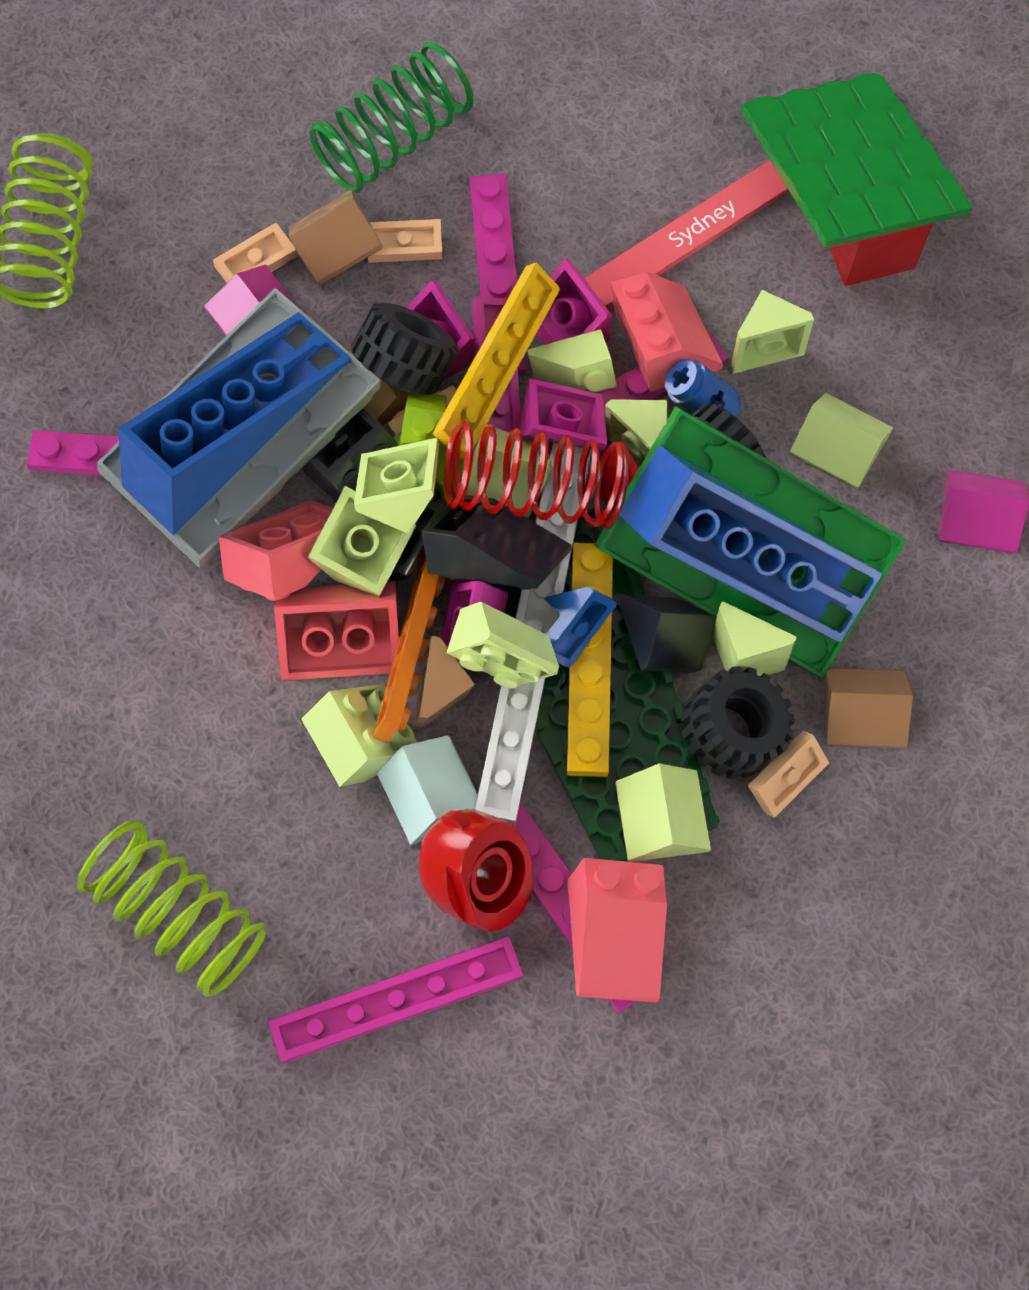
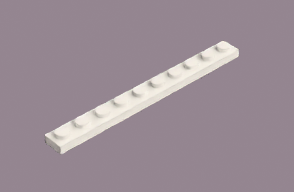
[475,443,592,825]

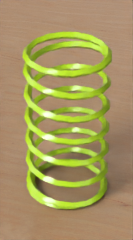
[0,133,94,308]
[77,820,266,997]

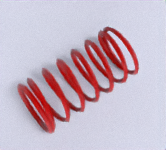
[443,420,628,529]

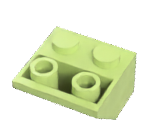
[447,602,559,688]
[302,684,418,787]

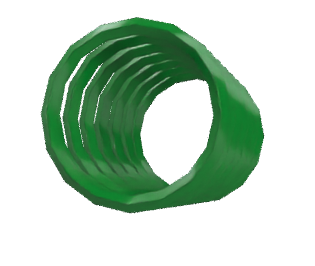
[309,42,474,193]

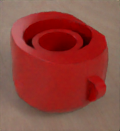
[419,809,533,932]

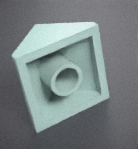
[377,735,478,845]

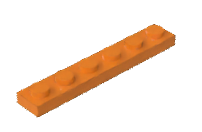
[373,552,445,743]

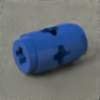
[665,360,741,417]

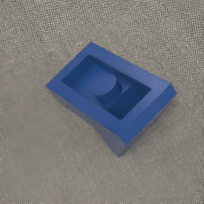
[544,587,618,668]

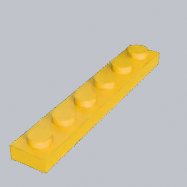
[432,262,560,459]
[567,543,613,777]

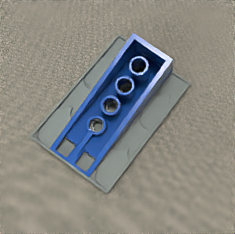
[97,287,381,568]

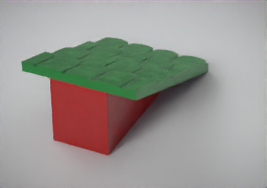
[741,73,973,286]

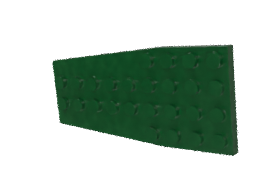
[467,499,720,862]

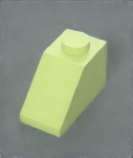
[527,329,617,393]

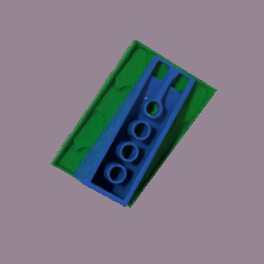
[595,406,907,678]

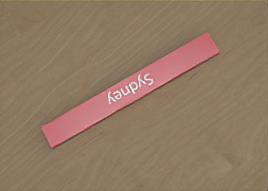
[584,160,790,309]

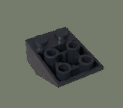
[303,408,441,502]
[421,495,572,590]

